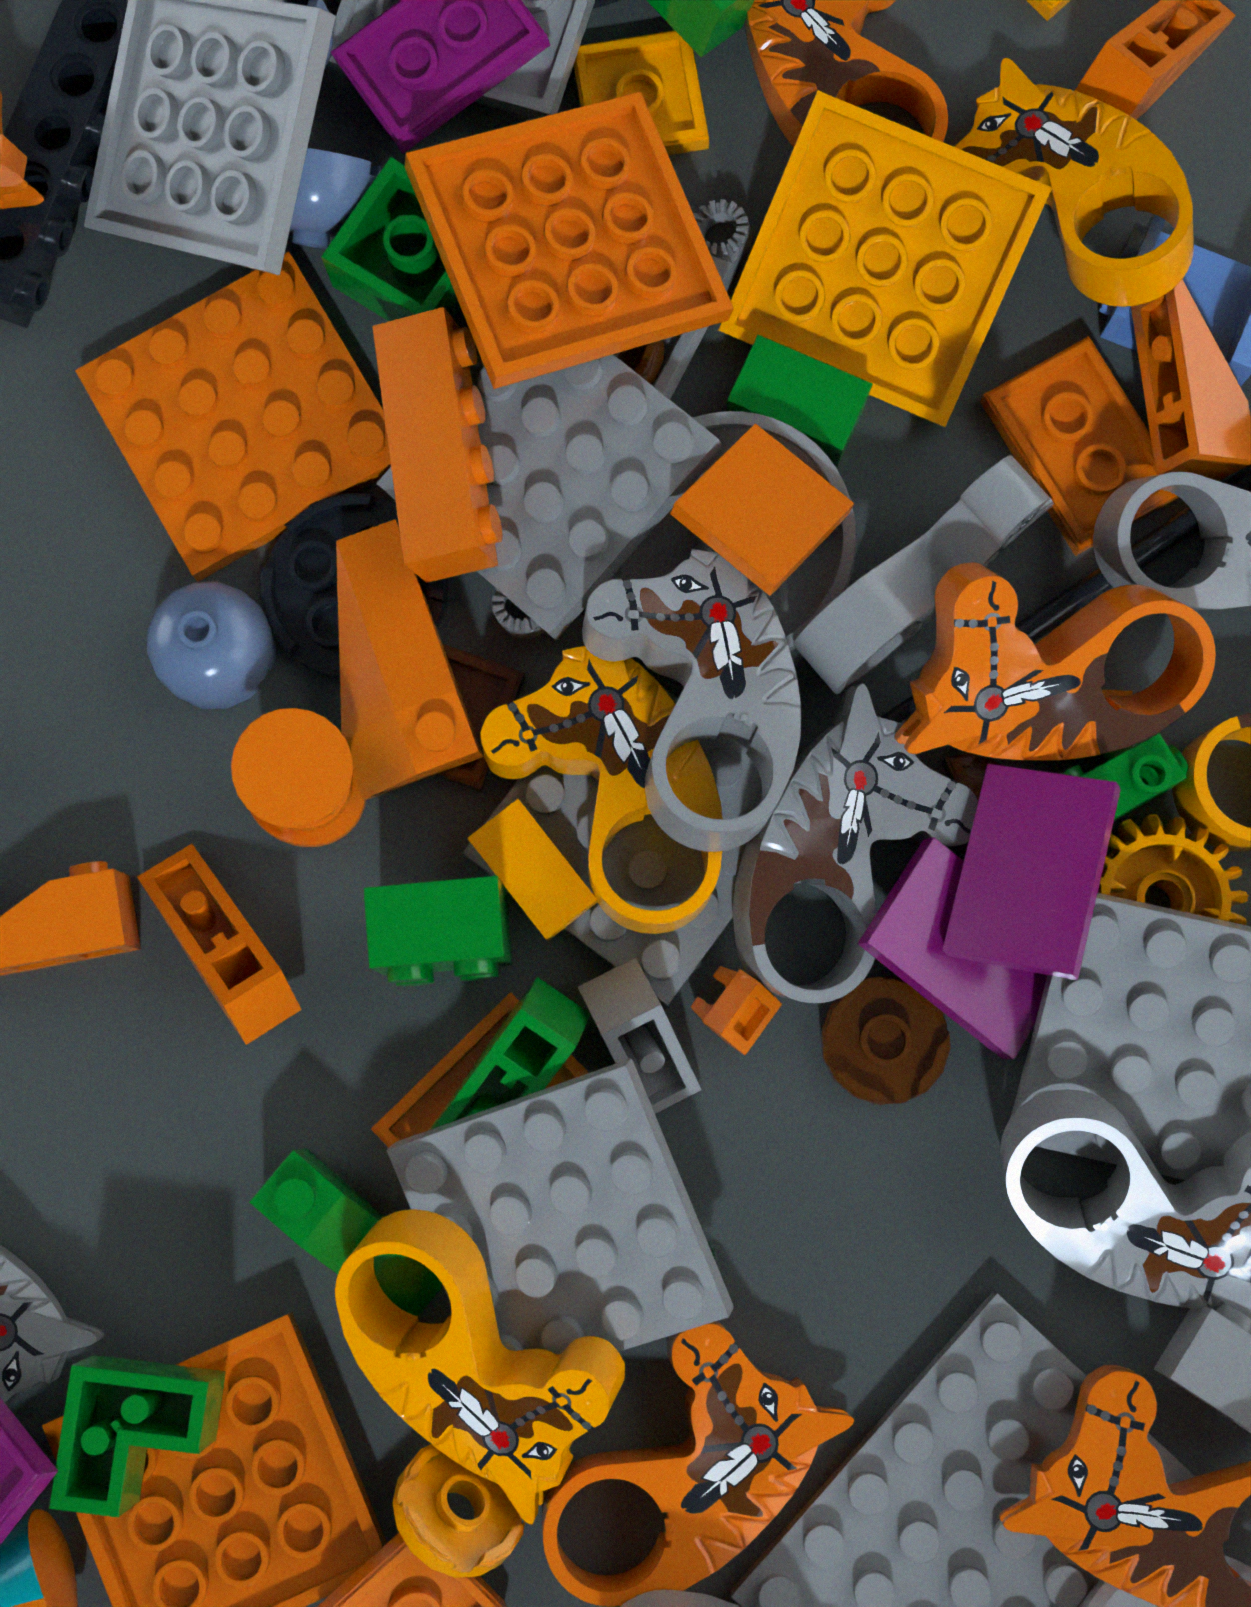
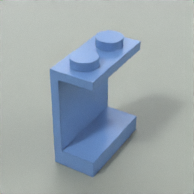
[1098,214,1251,387]

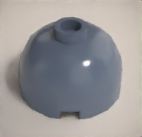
[290,148,382,249]
[147,581,276,709]

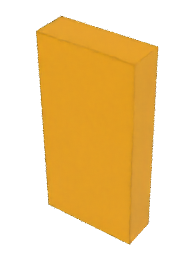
[467,799,597,941]

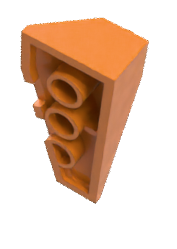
[336,519,484,801]

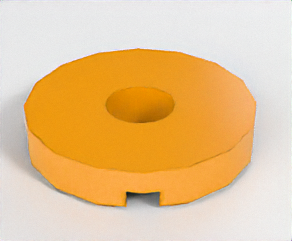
[392,1444,525,1578]

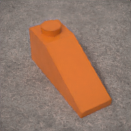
[1075,0,1236,120]
[1131,279,1251,481]
[137,843,302,1045]
[0,861,141,976]

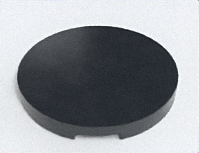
[260,493,448,679]

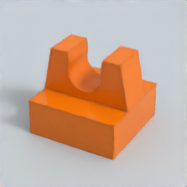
[690,966,782,1056]

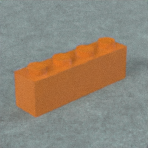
[372,307,503,583]

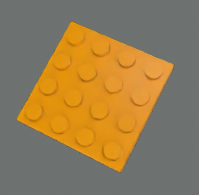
[718,90,1052,427]

